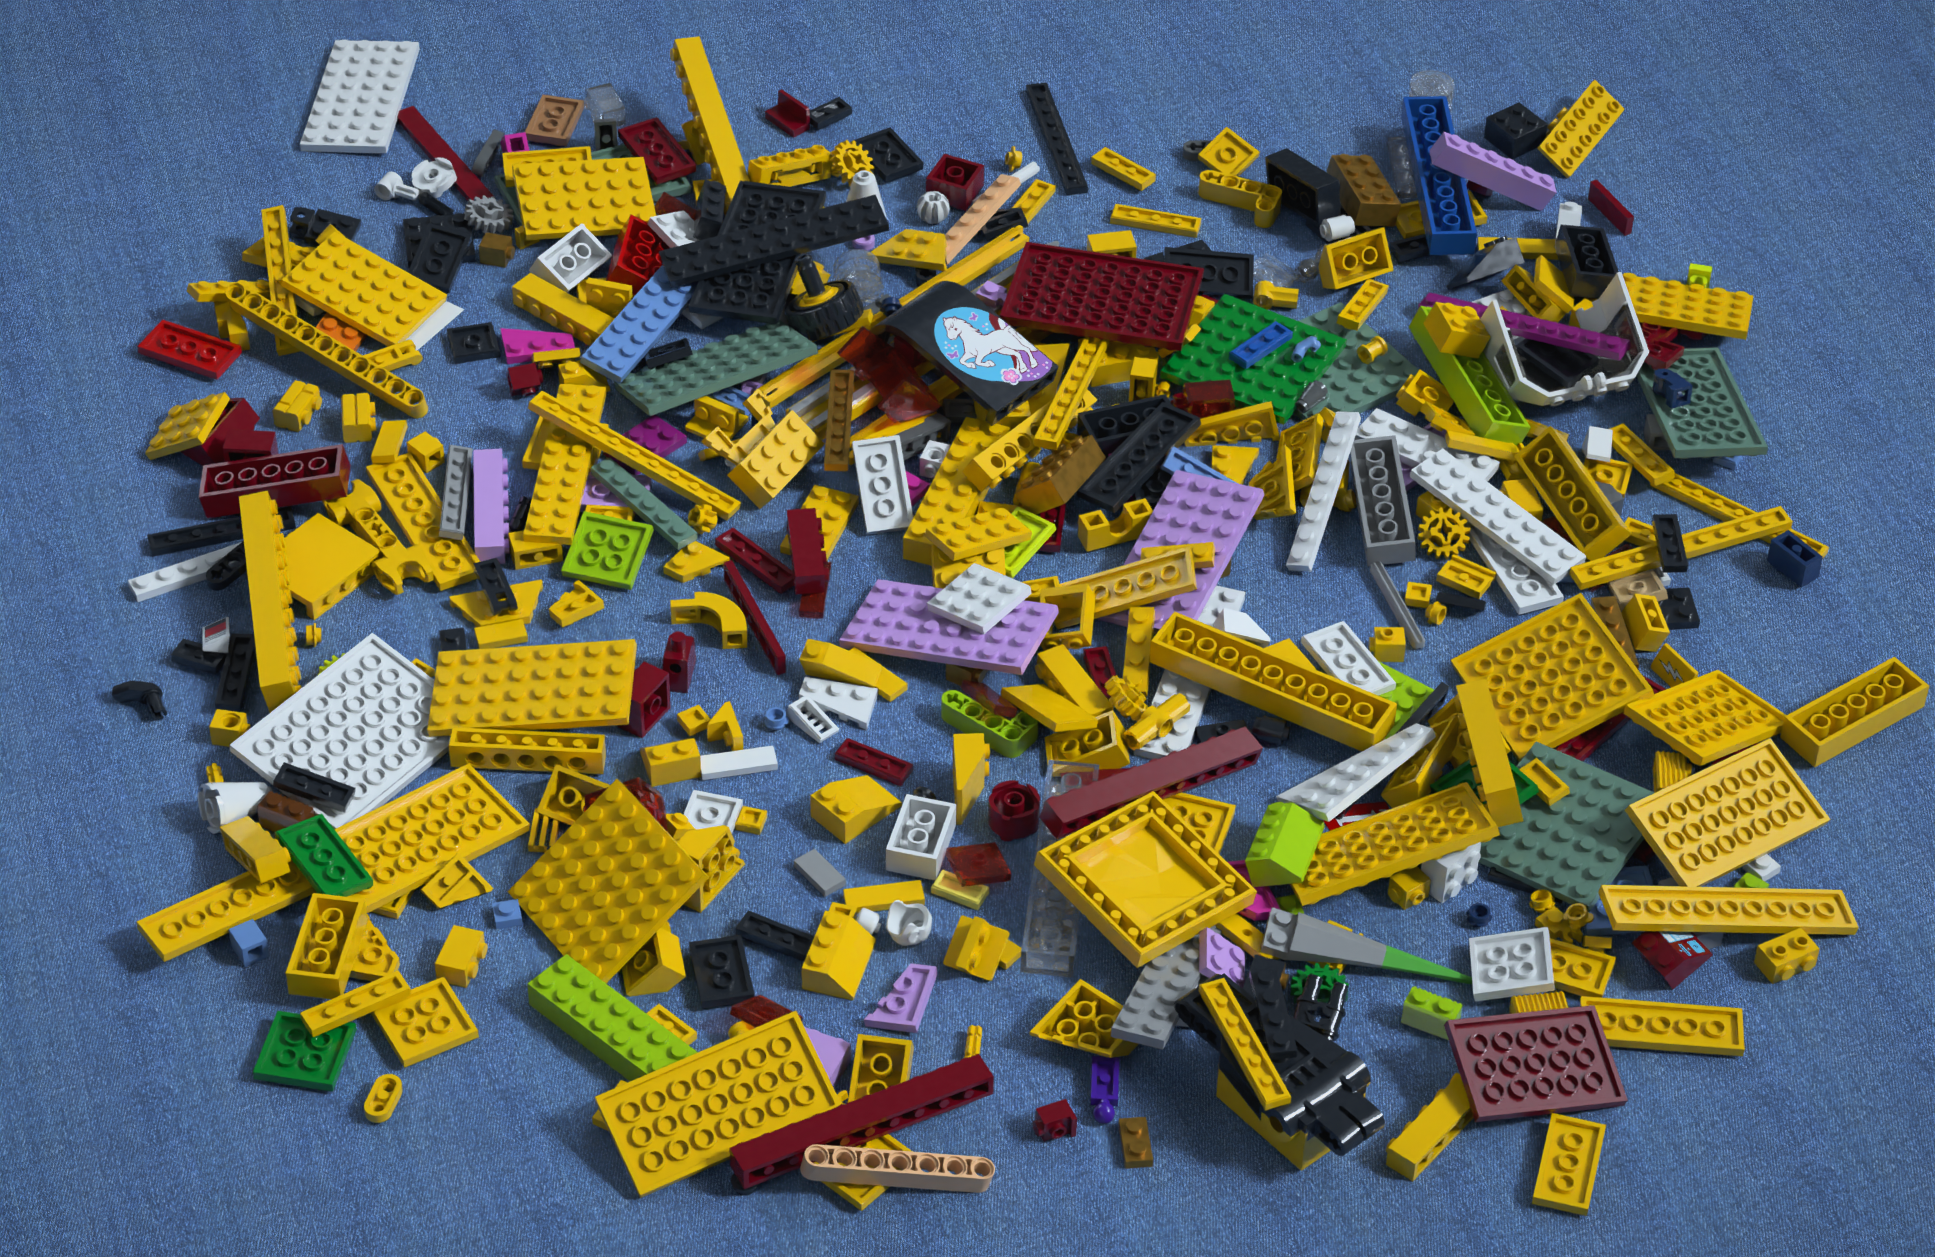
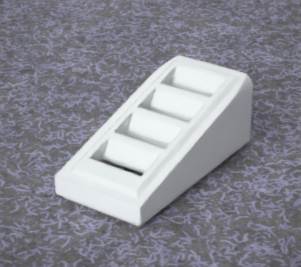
[786,695,839,743]

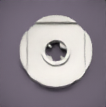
[411,158,457,198]

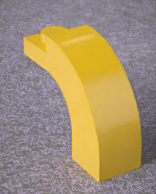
[670,592,747,649]

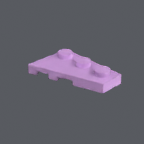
[864,964,938,1033]

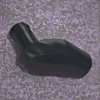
[112,681,167,720]

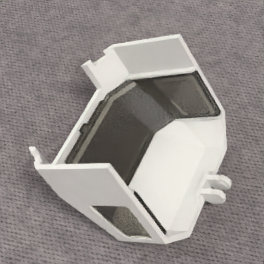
[1480,272,1649,406]

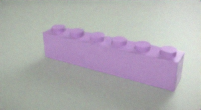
[1429,132,1557,211]
[473,449,510,564]

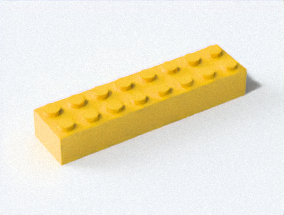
[903,417,1011,566]

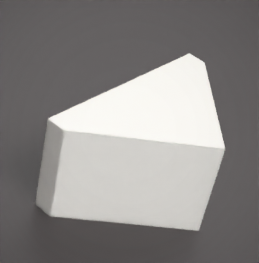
[1582,426,1613,462]

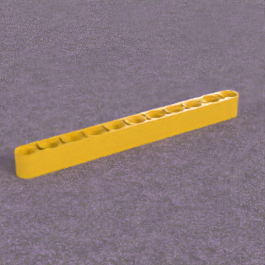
[225,282,428,418]

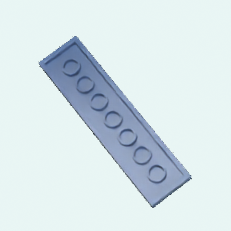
[580,265,698,384]

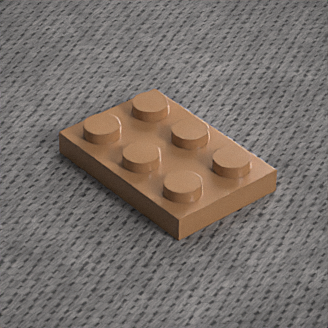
[525,94,584,146]

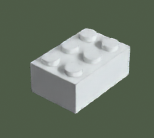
[886,794,956,880]

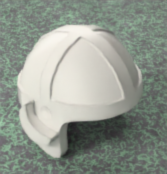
[886,900,932,946]

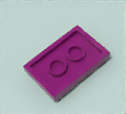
[603,415,687,475]

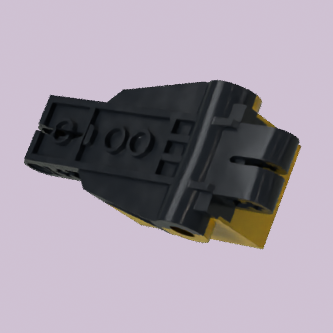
[1174,973,1385,1171]

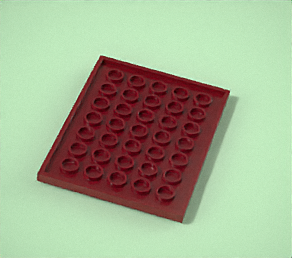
[1000,242,1204,351]

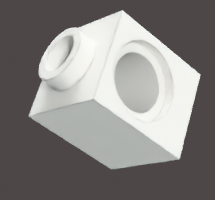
[920,440,951,479]

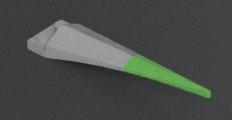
[1260,907,1472,984]

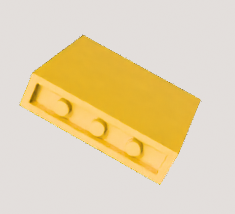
[282,513,382,620]

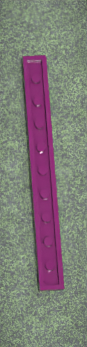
[1418,292,1631,361]

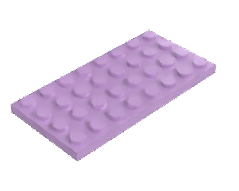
[1098,470,1264,634]
[839,579,1059,675]

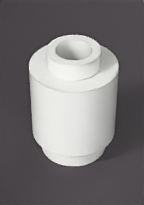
[1320,215,1355,241]

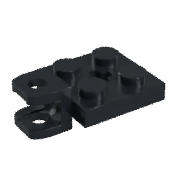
[289,207,361,246]

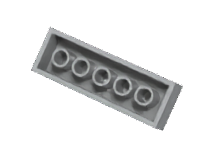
[1349,435,1416,566]

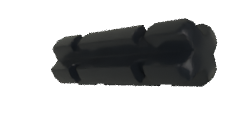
[418,192,454,216]
[509,496,532,533]

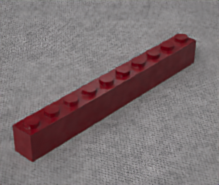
[1039,726,1263,839]
[729,1054,994,1189]

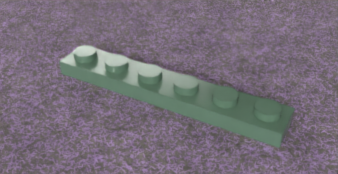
[591,457,697,550]

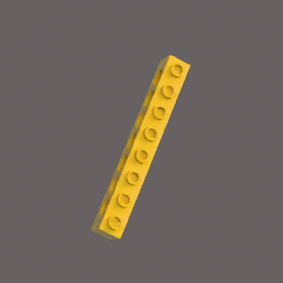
[962,389,1097,492]

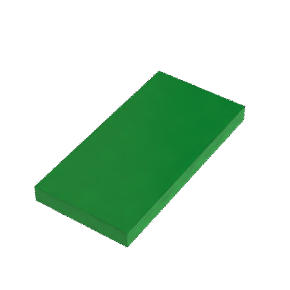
[275,813,373,897]

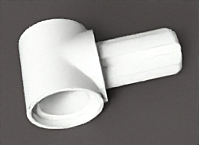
[374,172,419,201]

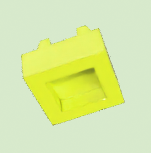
[1686,263,1712,289]

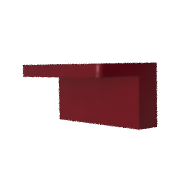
[765,89,810,138]

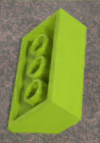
[1245,802,1325,887]

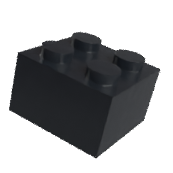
[1484,102,1548,160]

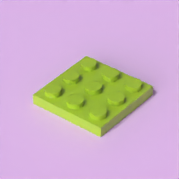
[561,511,654,590]

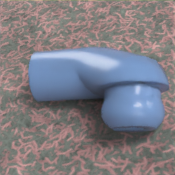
[1291,336,1321,363]

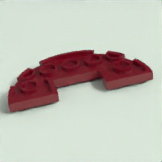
[1624,320,1708,370]

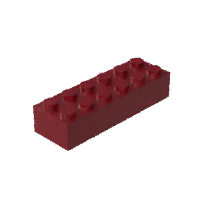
[199,444,350,518]

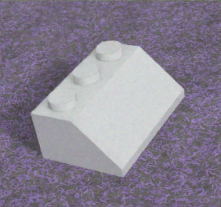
[529,223,613,292]

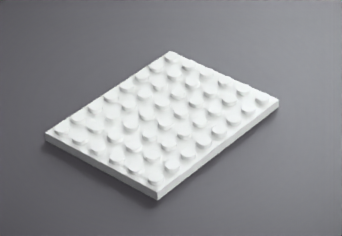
[230,633,451,829]

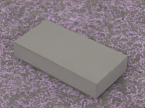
[794,848,846,897]

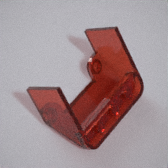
[837,326,942,423]

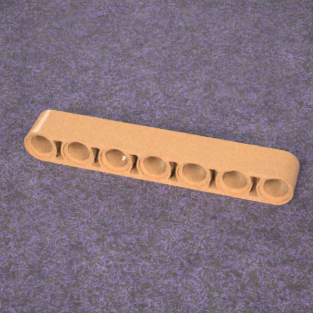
[800,1144,995,1193]

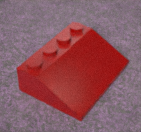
[606,214,670,295]

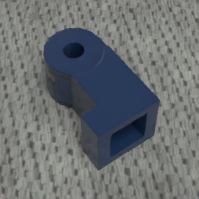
[1652,369,1693,409]

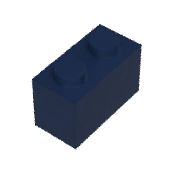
[1767,530,1823,587]

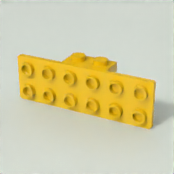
[1538,80,1624,178]

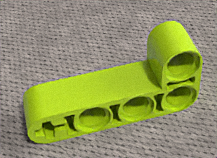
[941,690,1039,758]

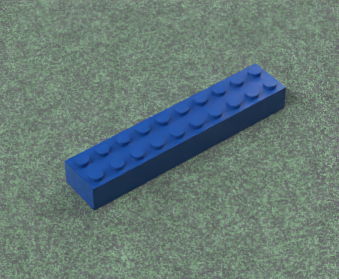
[1401,96,1477,256]

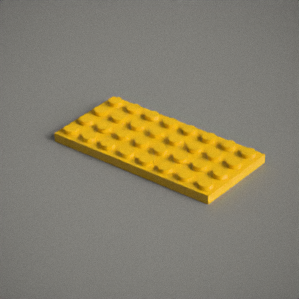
[427,639,637,737]
[1625,738,1831,887]
[334,763,530,913]
[1290,782,1500,906]
[595,1011,841,1198]

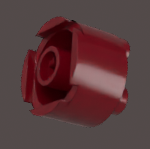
[988,780,1040,842]

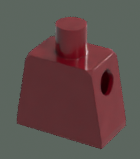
[663,631,696,693]

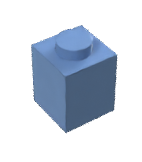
[229,919,269,967]

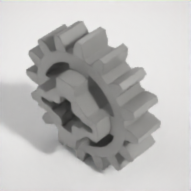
[464,195,513,234]

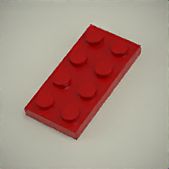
[137,319,242,380]

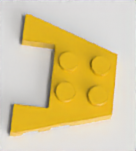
[701,388,775,465]

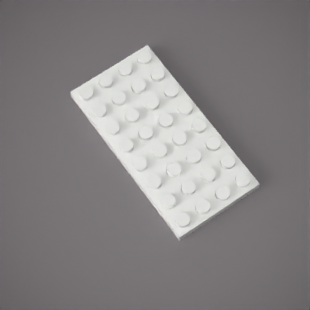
[300,40,420,153]

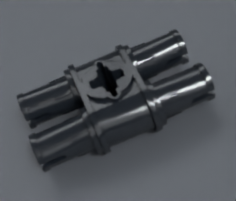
[1293,974,1349,1042]

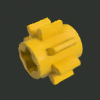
[688,504,717,534]

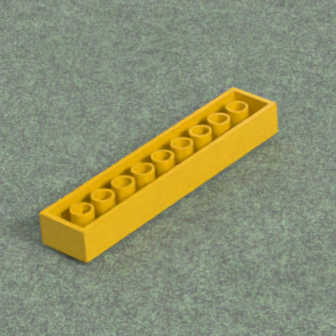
[239,491,302,713]
[1149,611,1397,751]

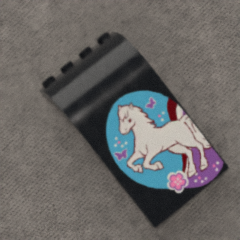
[862,281,1059,426]

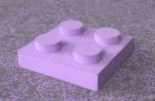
[1199,927,1245,989]

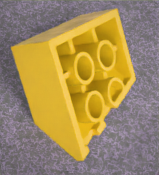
[676,825,745,913]
[1029,979,1138,1058]

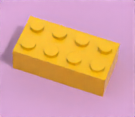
[727,410,825,509]
[286,893,368,999]

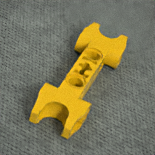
[322,479,434,595]

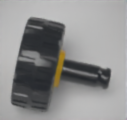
[785,253,864,341]

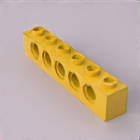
[449,727,606,774]

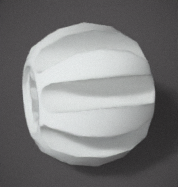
[917,191,950,224]

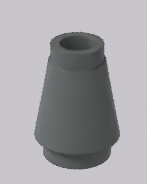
[1296,380,1328,413]

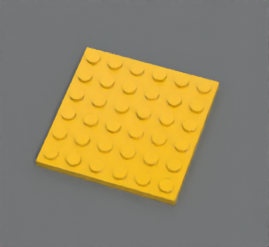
[1451,593,1654,762]
[507,779,709,984]

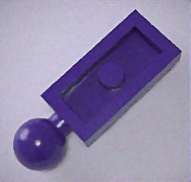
[1090,1056,1119,1124]

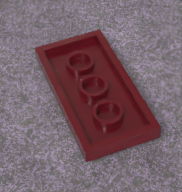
[618,117,697,184]

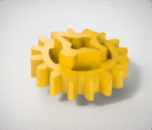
[830,140,874,187]
[1417,507,1470,560]
[1104,675,1148,722]

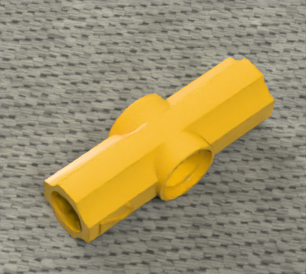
[1123,693,1190,750]

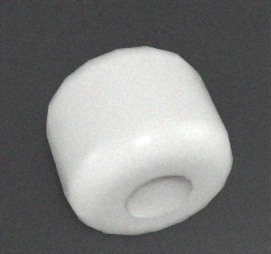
[856,908,881,935]

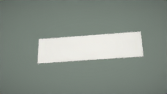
[405,301,464,350]

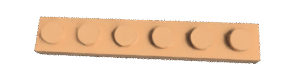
[945,174,1021,265]

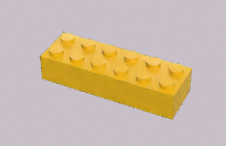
[1514,426,1632,561]
[1780,657,1929,767]
[1454,678,1523,827]

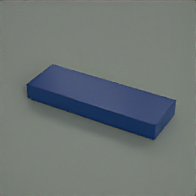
[1229,321,1293,369]

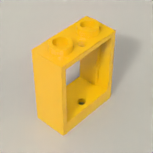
[1040,583,1096,651]

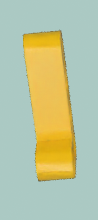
[1198,170,1282,228]

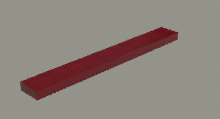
[397,106,494,201]

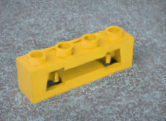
[748,145,833,187]

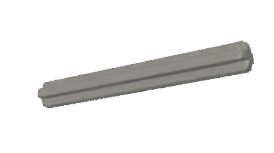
[1370,561,1425,650]

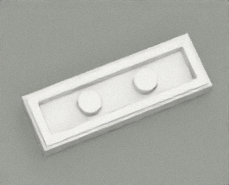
[700,746,778,780]

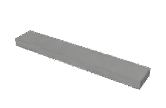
[439,445,473,540]

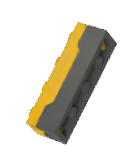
[863,409,951,460]

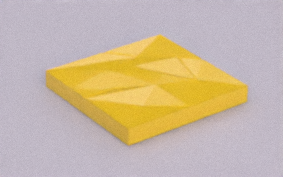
[1034,791,1257,968]

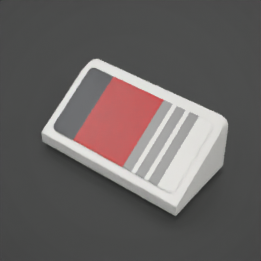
[202,617,230,653]

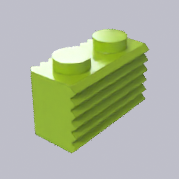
[1401,986,1462,1040]

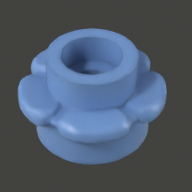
[764,707,789,730]

